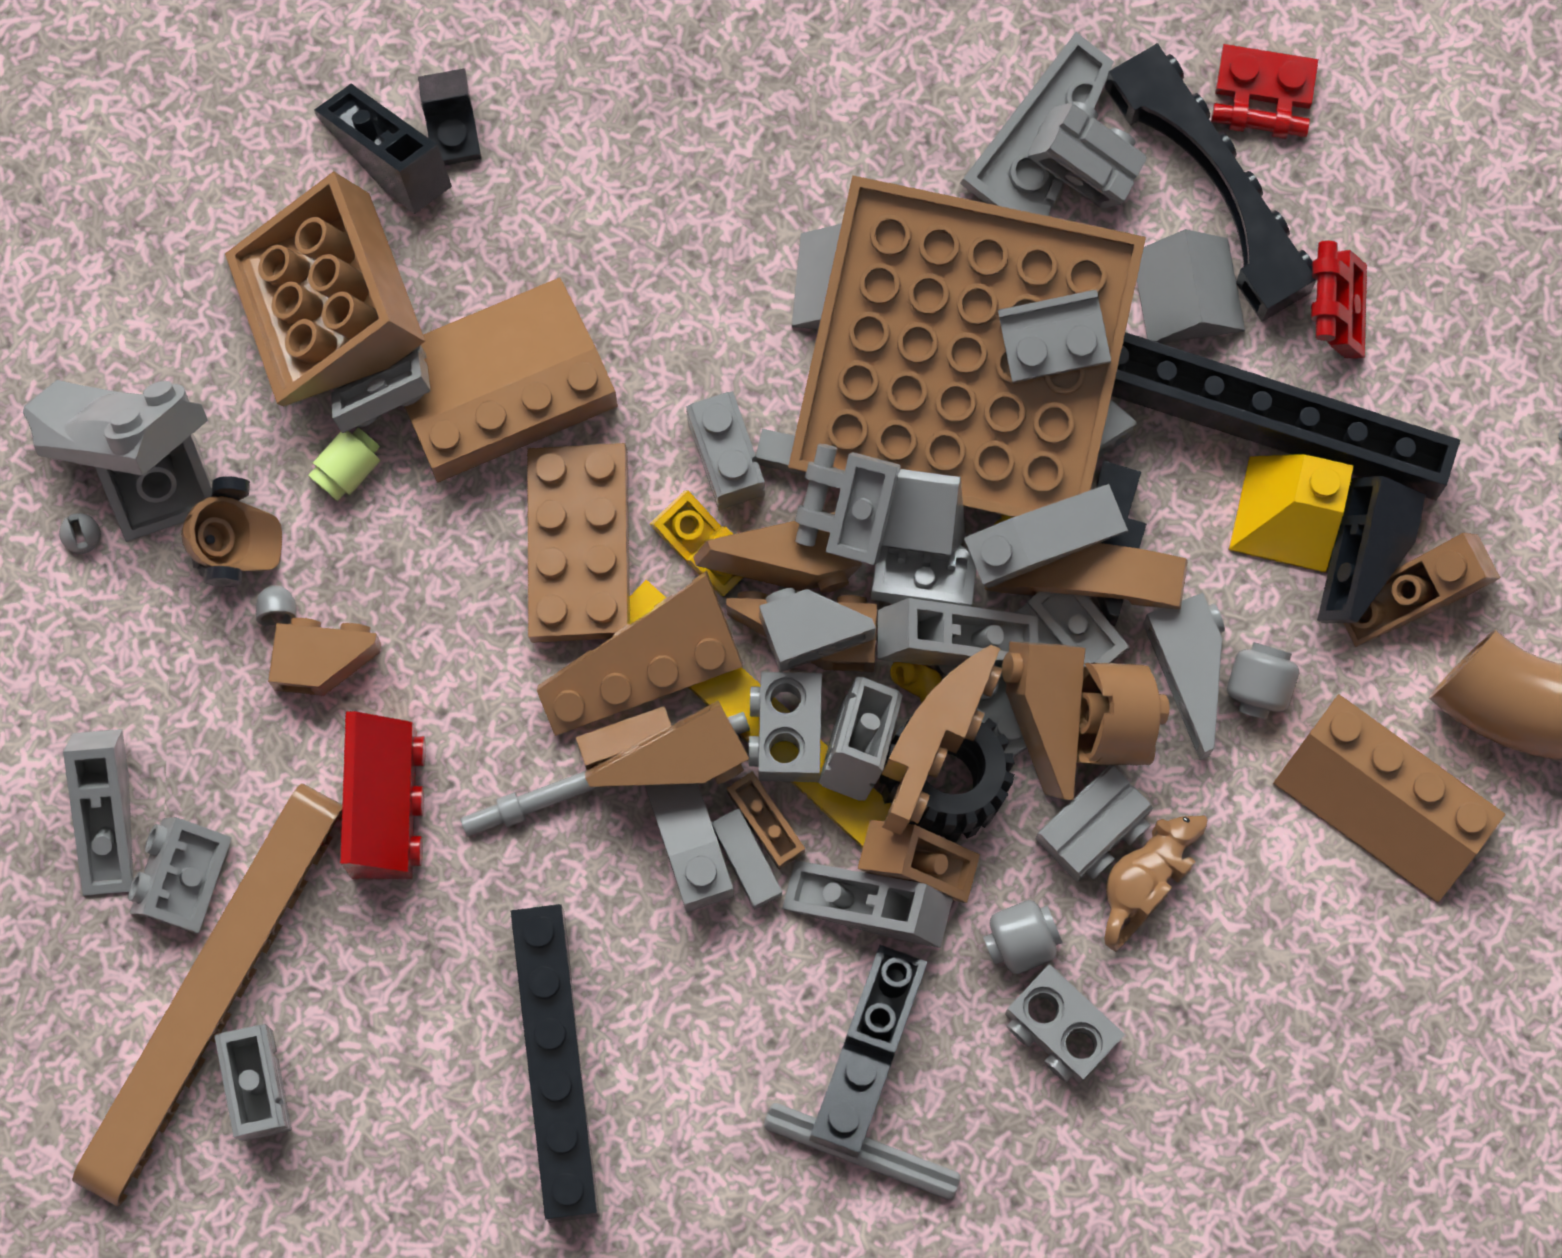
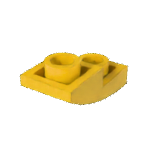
[649,490,744,597]

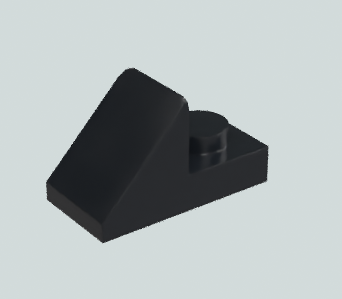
[418,68,482,165]

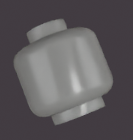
[1227,642,1299,720]
[983,900,1063,974]

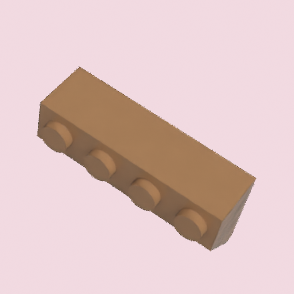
[1273,694,1506,903]

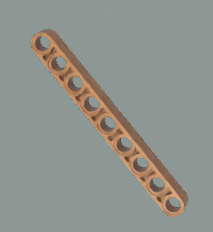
[72,783,342,1207]

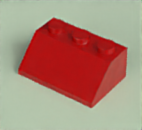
[340,711,426,879]

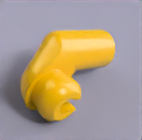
[890,662,942,703]

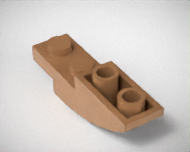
[882,645,1002,835]

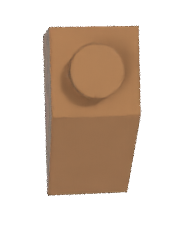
[857,820,980,903]

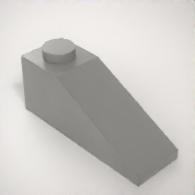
[964,484,1128,588]
[1143,593,1225,760]
[878,598,1038,666]
[63,729,134,896]
[645,783,734,913]
[782,860,953,948]

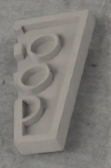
[960,32,1114,216]

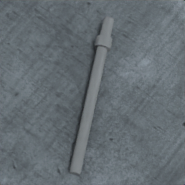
[460,712,750,837]

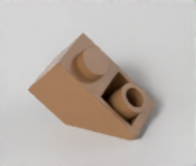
[268,618,381,696]

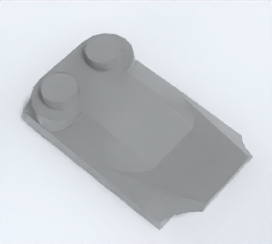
[23,380,208,476]

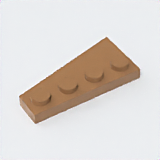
[537,571,743,736]

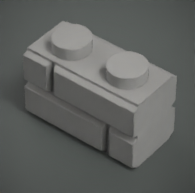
[1027,102,1147,209]
[686,391,765,511]
[818,677,903,801]
[1035,765,1153,883]
[214,1024,292,1142]

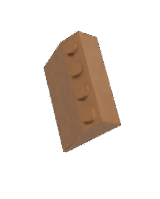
[225,171,426,407]
[404,277,618,483]

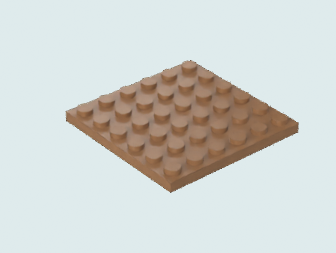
[788,175,1146,517]

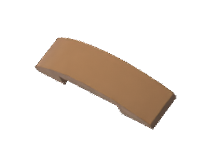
[984,543,1188,609]

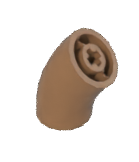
[1429,629,1562,761]

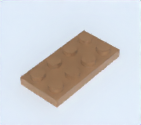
[527,443,630,643]

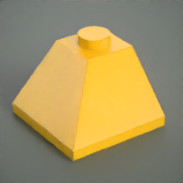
[1229,454,1354,573]

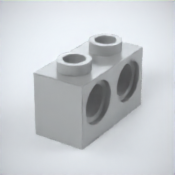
[749,672,822,782]
[1005,964,1125,1084]

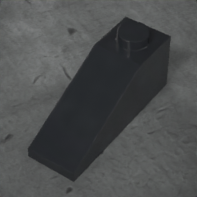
[314,83,452,214]
[1317,476,1426,624]

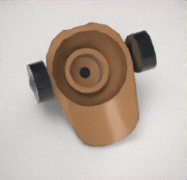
[181,476,282,587]

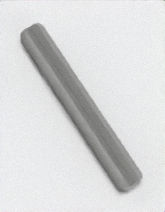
[764,1103,960,1199]

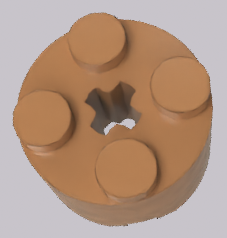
[1077,663,1170,766]

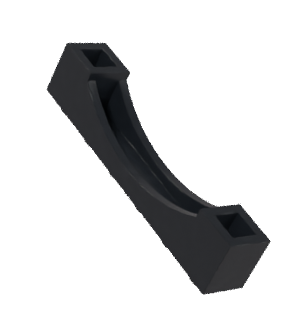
[1105,43,1317,322]
[510,904,600,1223]

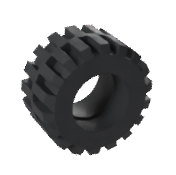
[880,715,1015,842]

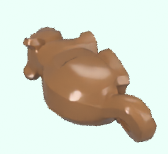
[1104,815,1208,952]

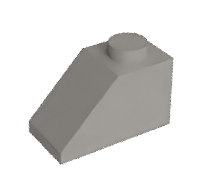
[759,588,876,672]

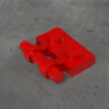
[1211,44,1319,139]
[1311,240,1367,359]

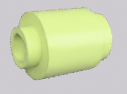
[308,427,381,502]

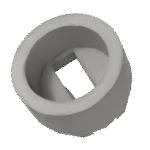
[59,513,101,554]
[256,585,297,626]

